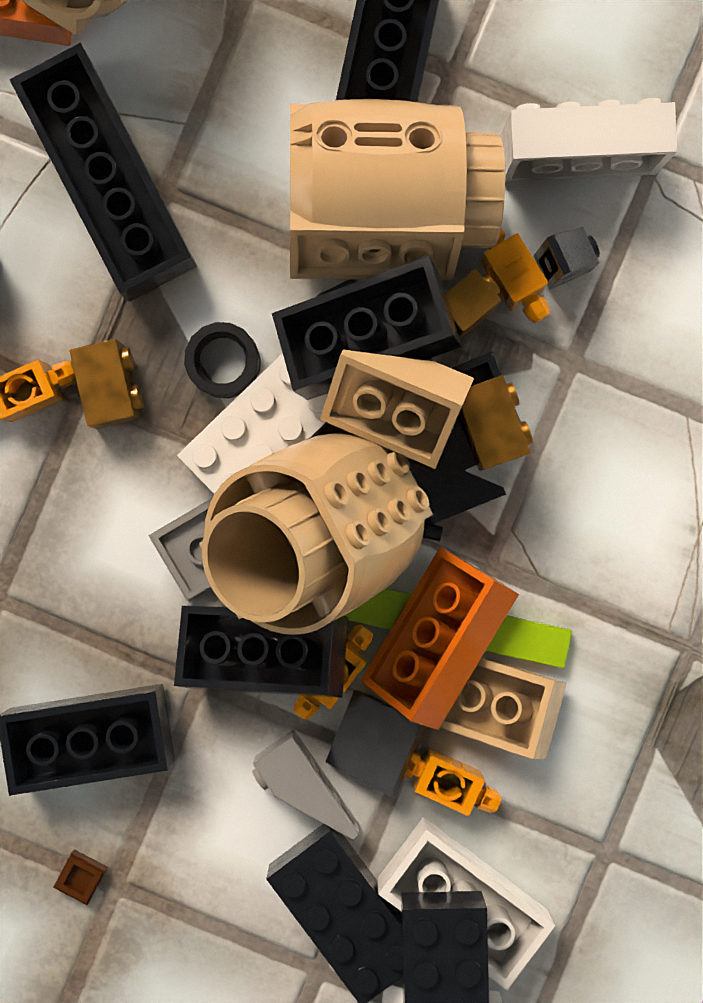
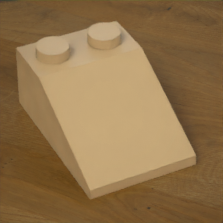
[320,350,474,469]
[440,657,567,760]

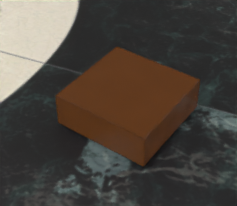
[53,849,108,905]

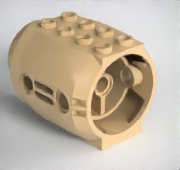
[290,99,505,280]
[199,432,433,635]

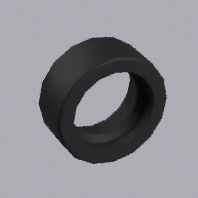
[184,322,260,398]

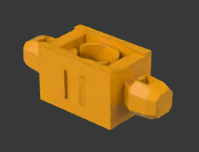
[481,228,550,324]
[0,359,76,422]
[293,623,373,720]
[405,747,502,816]

